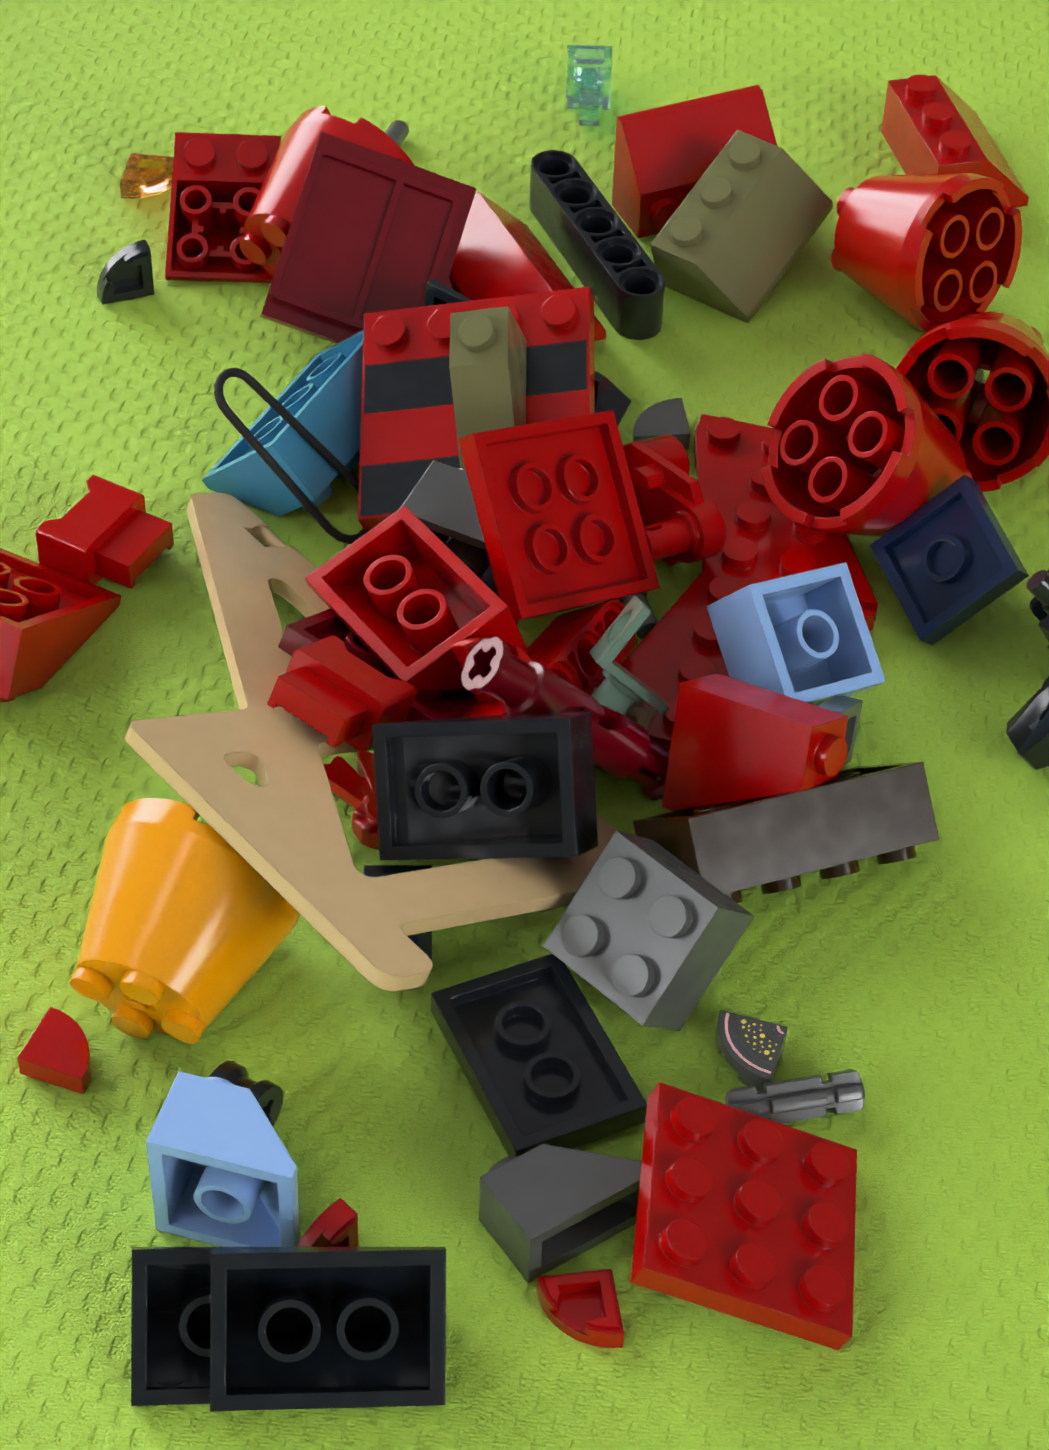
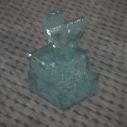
[566,45,612,126]

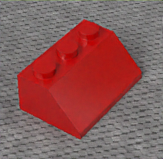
[881,74,1029,207]
[612,85,777,238]
[305,505,529,690]

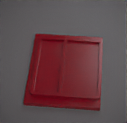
[260,131,477,344]

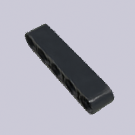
[529,150,665,340]

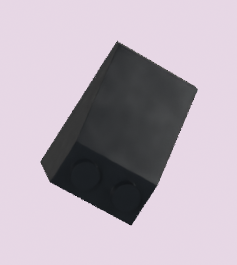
[372,711,598,860]

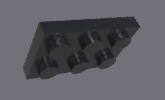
[431,954,647,1156]

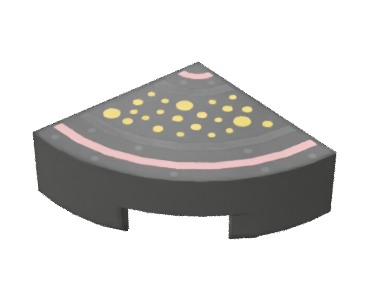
[716,1010,788,1092]

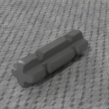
[725,1069,865,1124]

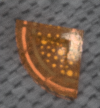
[120,153,174,199]

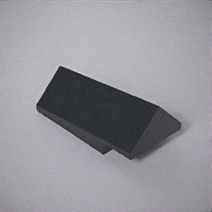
[131,1247,446,1411]

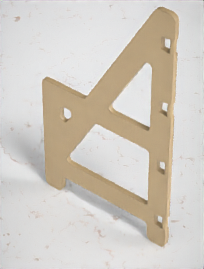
[125,492,616,992]

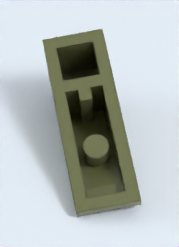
[449,306,527,469]

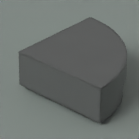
[633,398,690,450]

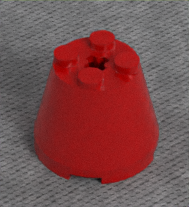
[239,106,415,277]
[831,173,1022,333]
[896,312,1049,492]
[761,353,972,537]

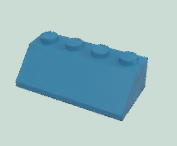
[202,329,364,517]

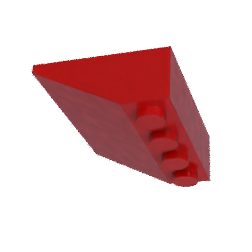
[0,548,121,702]

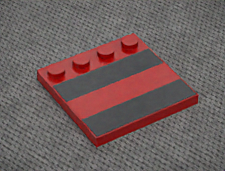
[358,287,595,530]

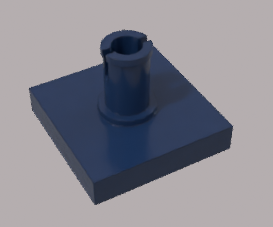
[870,475,1029,646]

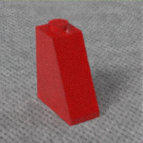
[662,673,848,811]

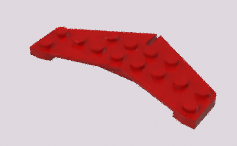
[621,414,878,747]

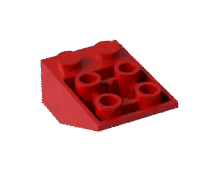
[165,132,281,283]

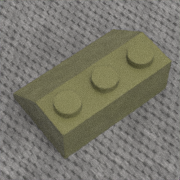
[650,130,833,323]

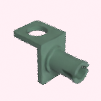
[589,596,670,716]

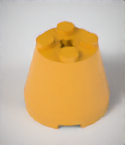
[70,798,301,1044]

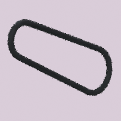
[214,368,371,544]

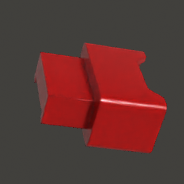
[36,475,174,589]
[267,635,417,752]

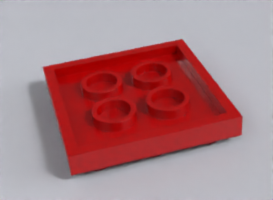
[458,410,660,622]
[630,1082,857,1350]

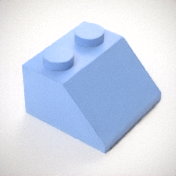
[146,1071,300,1247]

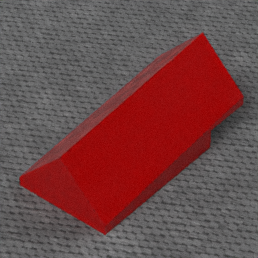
[449,192,606,342]

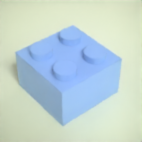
[706,562,886,706]

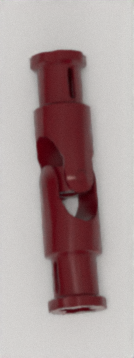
[461,637,671,801]

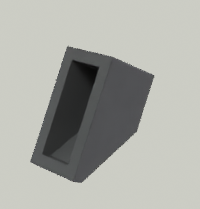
[479,1144,641,1283]

